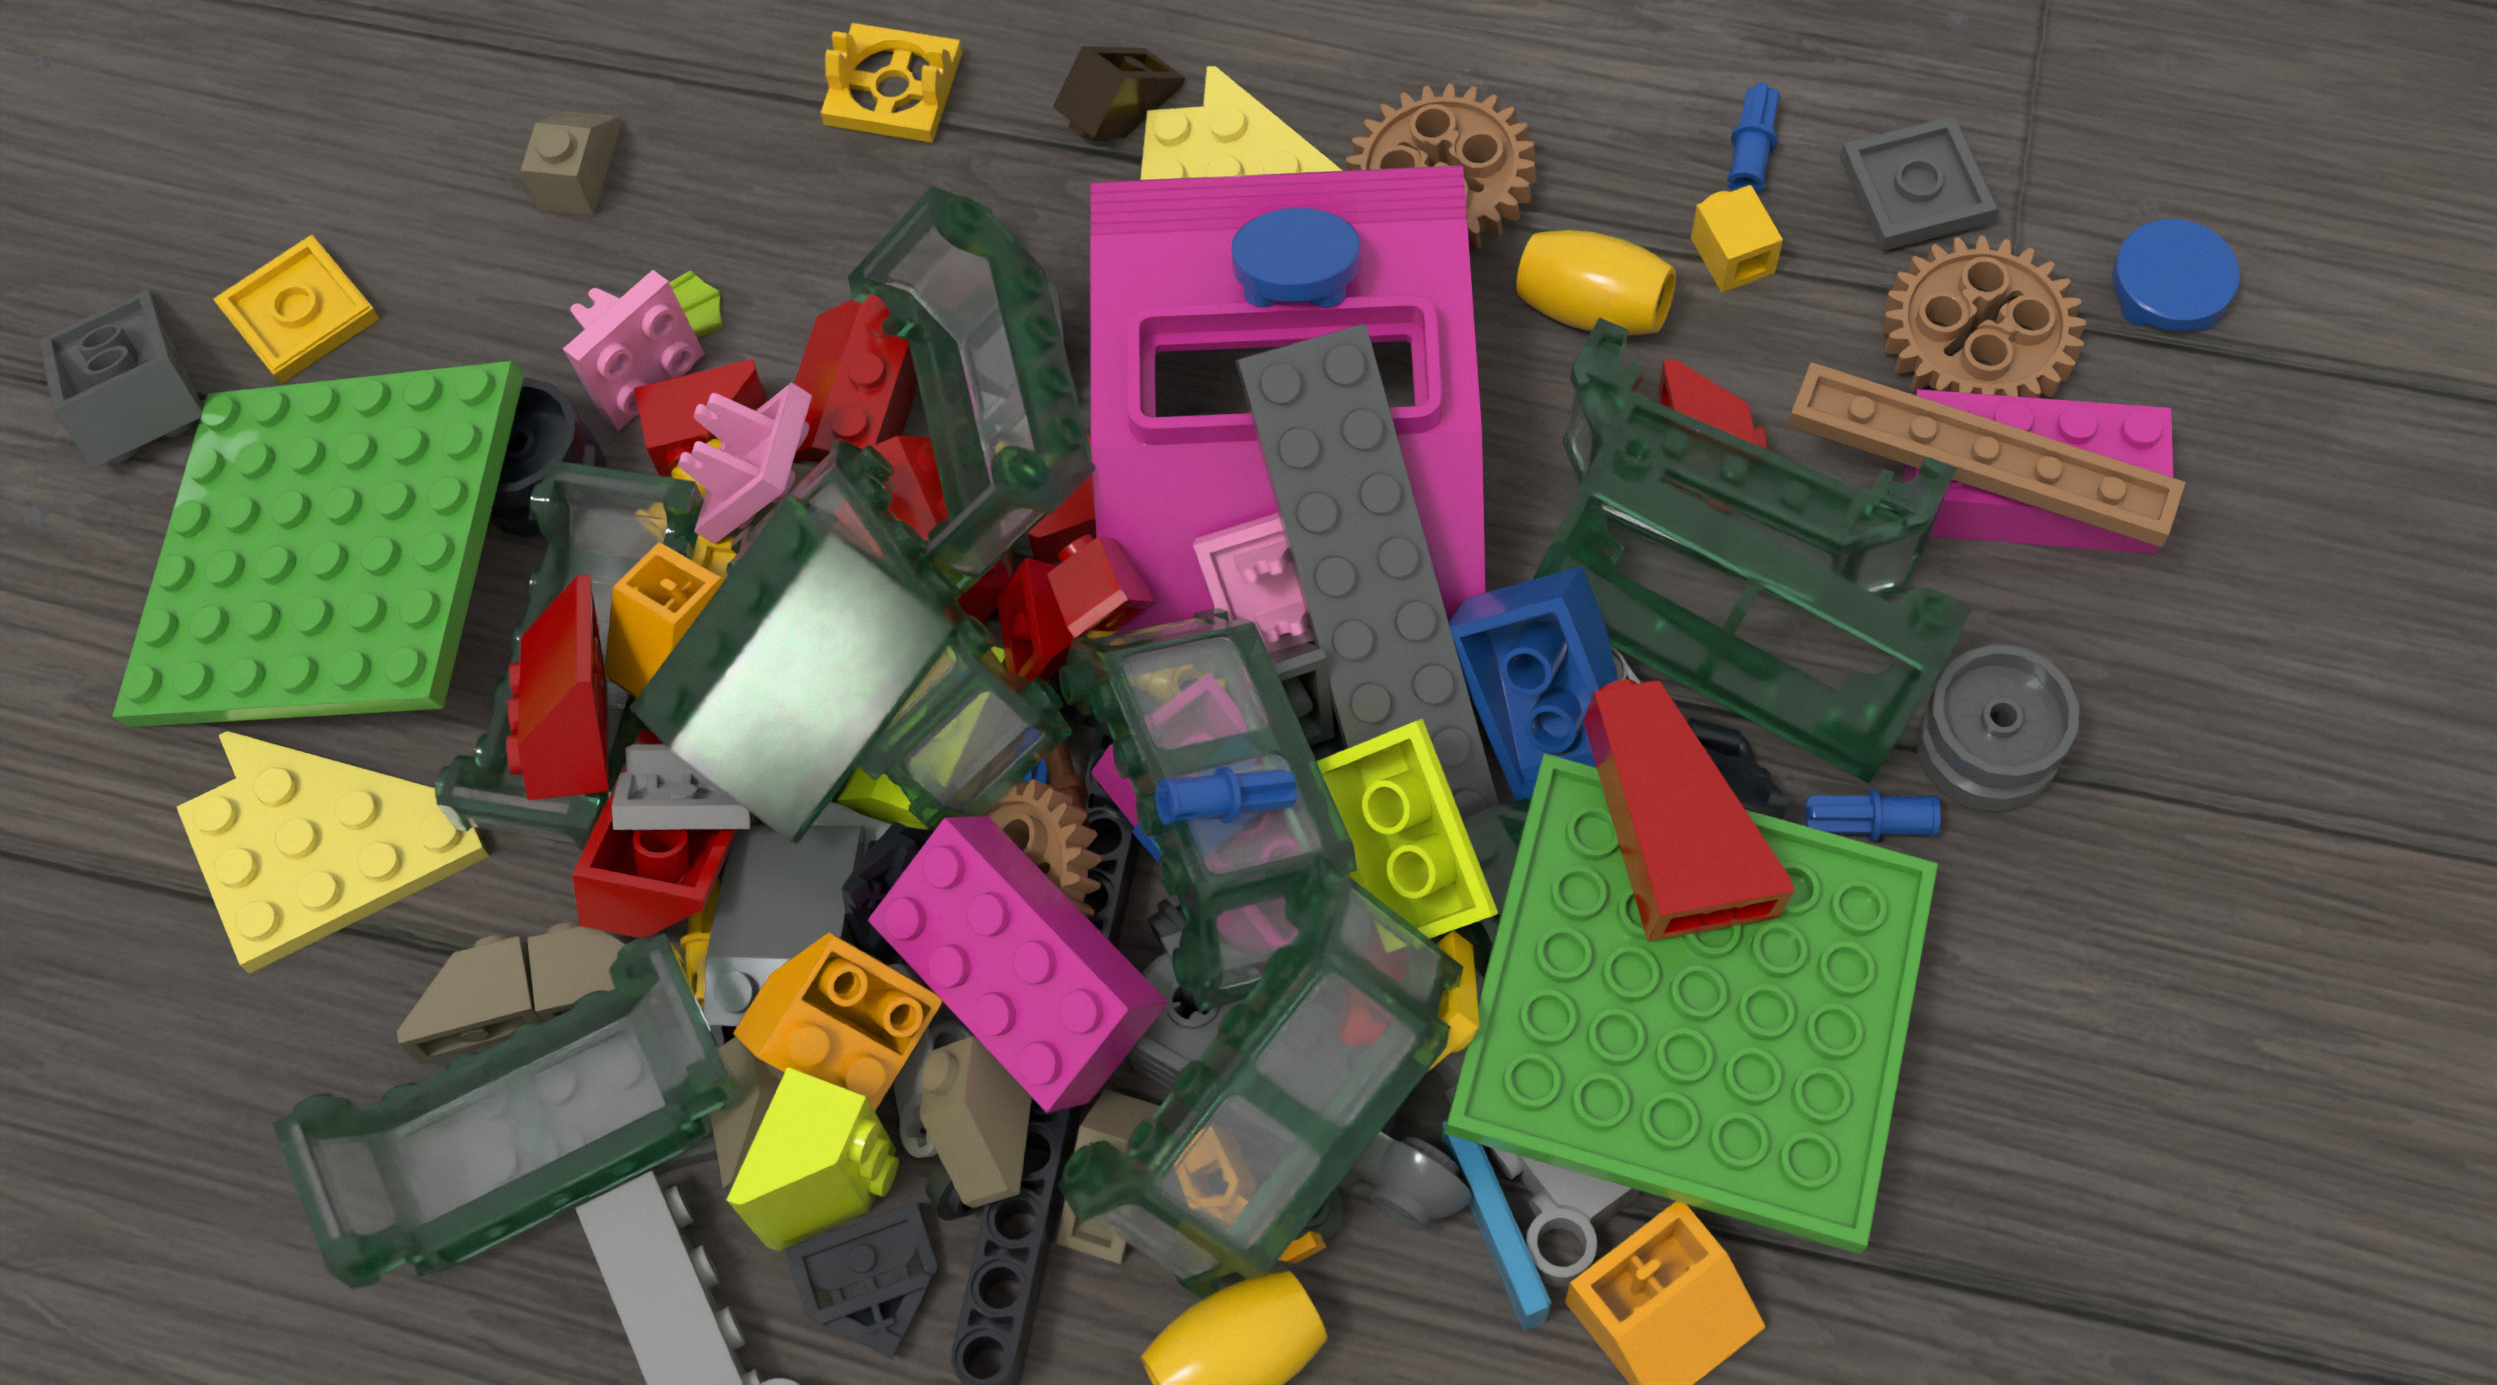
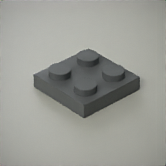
[1840,116,1998,251]

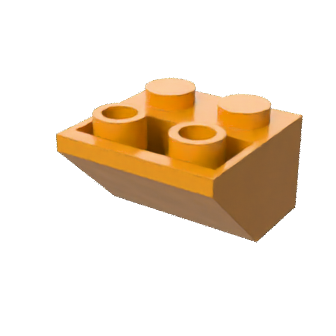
[604,542,764,722]
[733,932,943,1111]
[1565,1201,1766,1385]

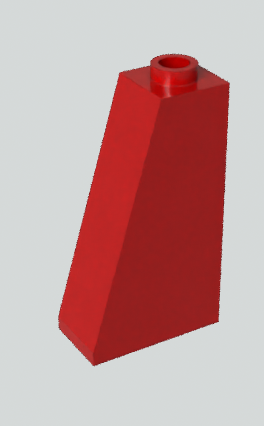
[1583,679,1795,942]

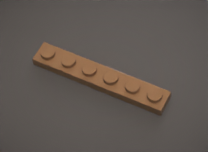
[1788,362,2186,547]

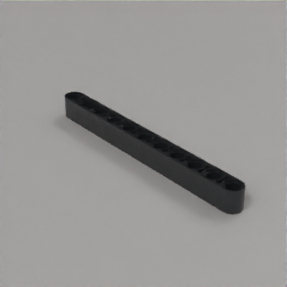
[951,689,1158,1385]

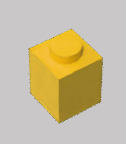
[1691,185,1783,293]

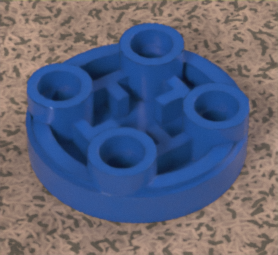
[1231,208,1360,307]
[2112,219,2240,331]

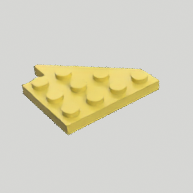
[1140,66,1343,180]
[176,731,490,974]

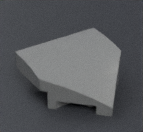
[612,721,754,830]

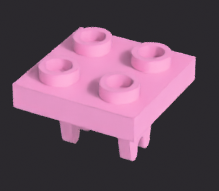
[563,270,705,432]
[678,382,812,544]
[1193,513,1314,664]

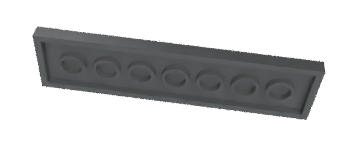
[1235,323,1506,840]

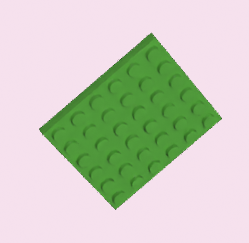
[112,361,524,727]
[1444,753,1938,1254]

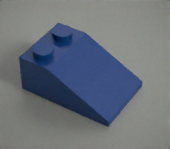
[1449,566,1618,801]

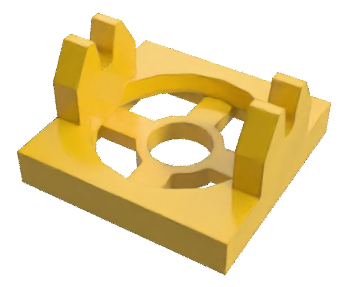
[820,23,963,143]

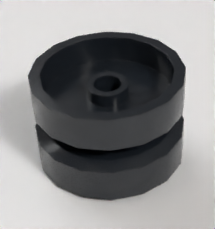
[489,378,606,537]

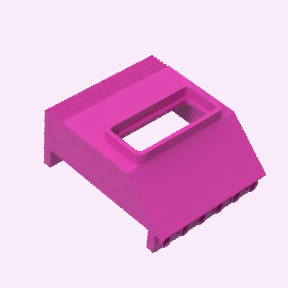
[1090,165,1486,644]

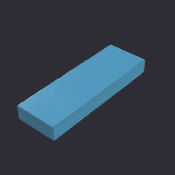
[1441,1121,1551,1331]

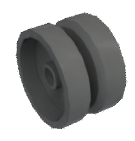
[1917,644,2080,812]

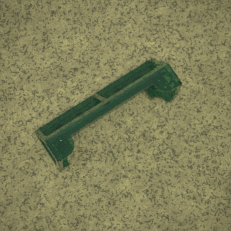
[1532,421,1972,784]

